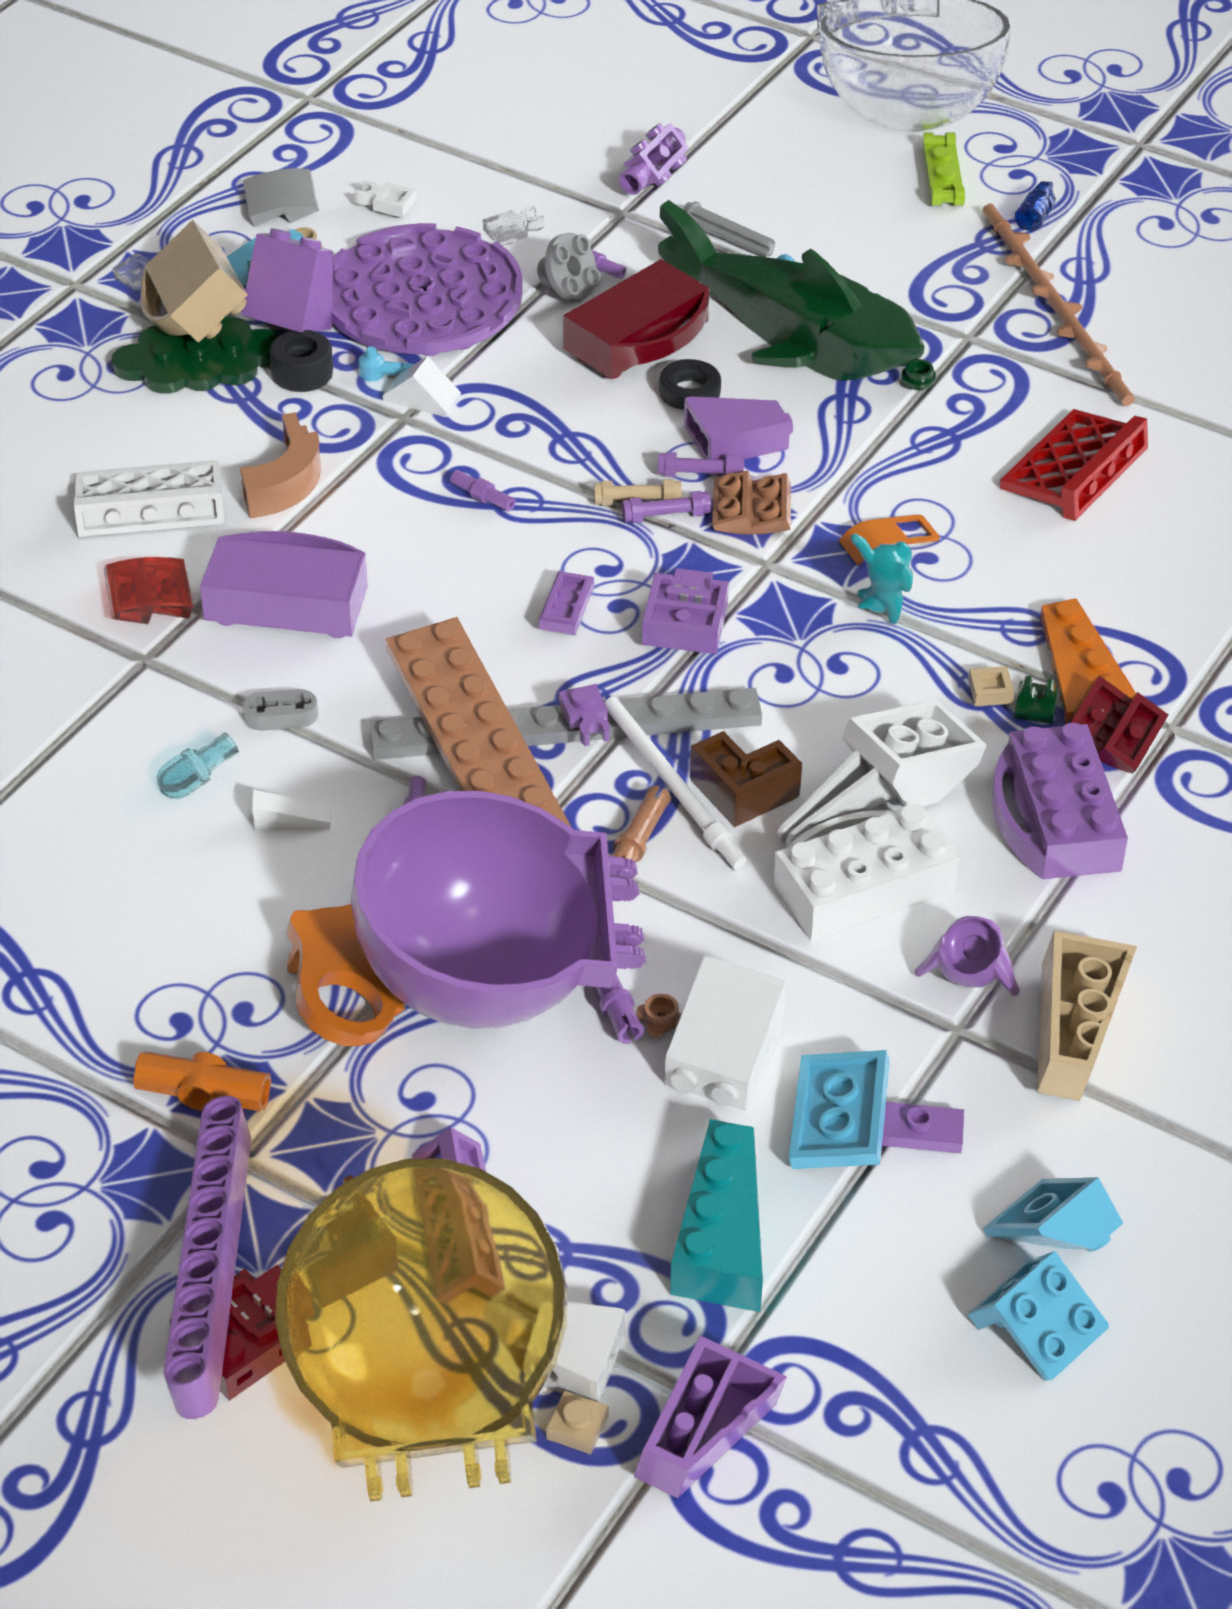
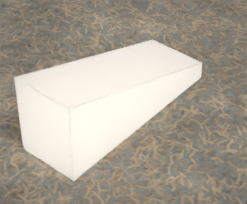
[252,789,331,830]

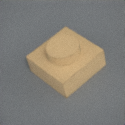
[968,666,1015,706]
[546,1391,609,1455]

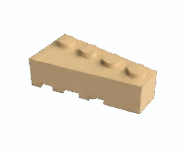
[1037,930,1137,1101]

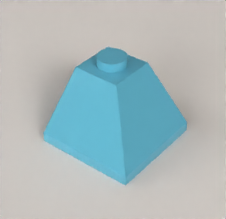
[983,1177,1124,1252]

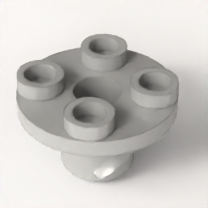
[537,232,601,301]

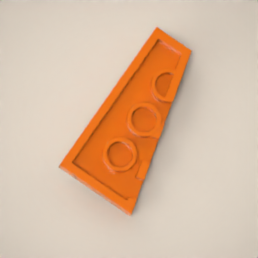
[1040,598,1136,724]

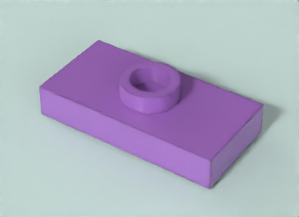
[539,571,594,635]
[882,1102,965,1154]

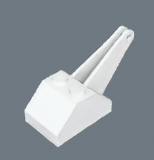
[777,699,987,846]

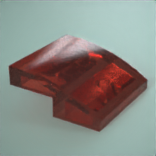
[104,557,193,624]

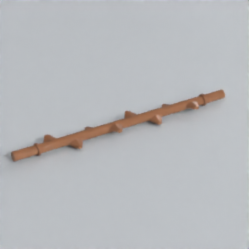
[982,203,1135,406]

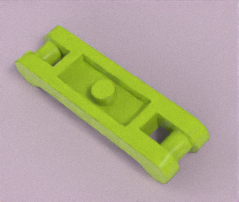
[922,132,965,206]

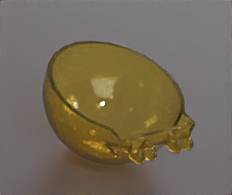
[275,1158,568,1502]

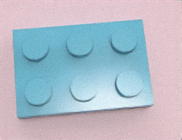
[789,1050,890,1169]

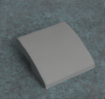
[243,168,319,226]

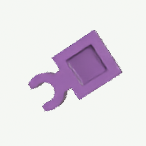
[559,684,610,746]

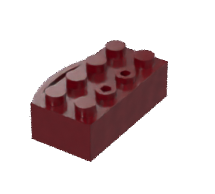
[563,259,709,379]

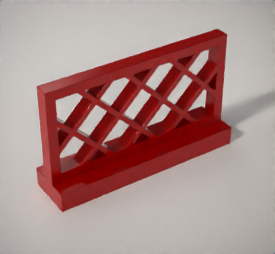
[1000,409,1148,521]

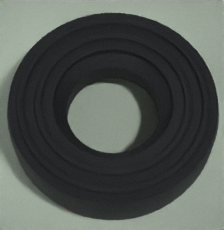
[659,359,721,410]

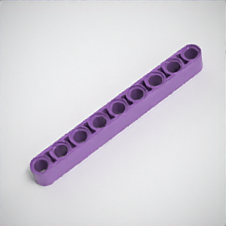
[164,1096,251,1419]

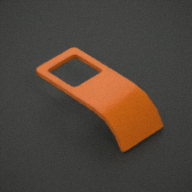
[838,514,940,565]

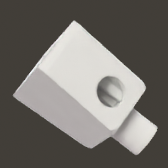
[508,1300,625,1403]

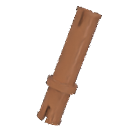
[611,786,671,862]

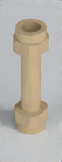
[594,479,682,506]

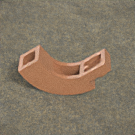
[240,412,321,519]

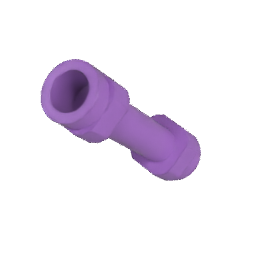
[658,452,744,477]
[622,491,711,524]

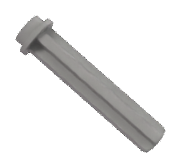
[683,201,776,257]

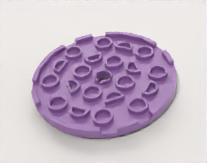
[331,223,523,356]

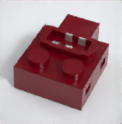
[169,1265,308,1401]

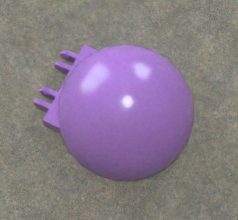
[351,791,646,1029]

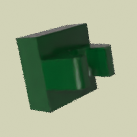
[1014,676,1058,724]

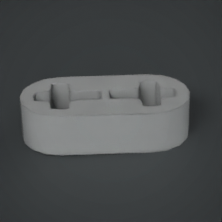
[243,689,318,731]

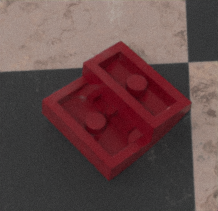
[1067,675,1169,774]

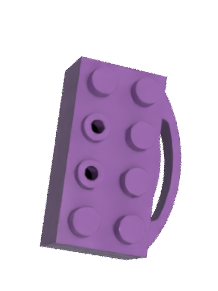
[200,531,368,638]
[992,723,1128,879]

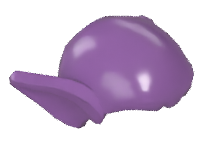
[915,916,1020,996]

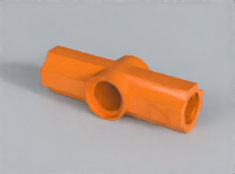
[133,1051,271,1111]

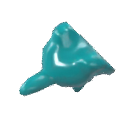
[851,534,913,624]

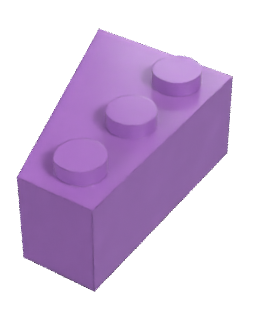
[634,1335,787,1498]

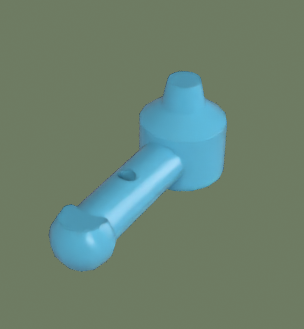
[359,346,414,382]

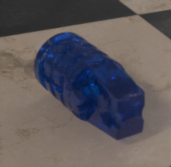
[1014,181,1056,232]

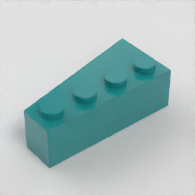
[670,1119,763,1313]

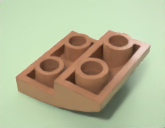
[712,470,791,535]

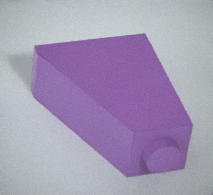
[684,396,793,460]

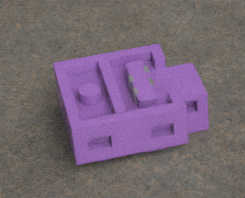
[642,568,729,654]

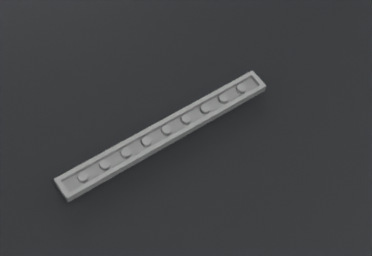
[370,688,762,760]

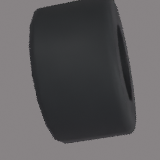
[269,330,333,392]

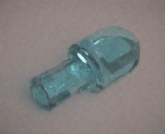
[157,732,239,799]

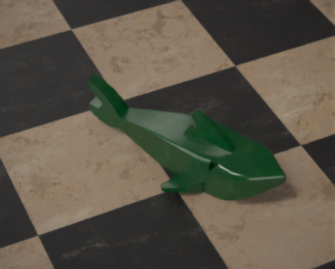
[658,200,925,381]

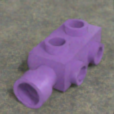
[619,123,689,195]

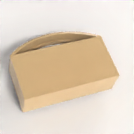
[141,220,248,343]

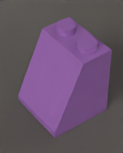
[241,228,333,332]

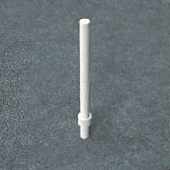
[605,696,747,870]

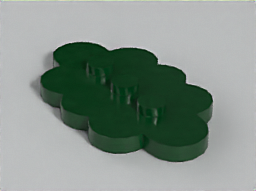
[111,317,280,394]

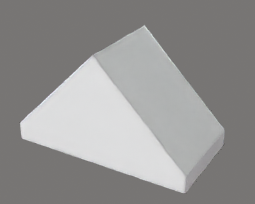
[383,356,461,418]

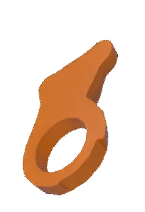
[286,904,405,1046]

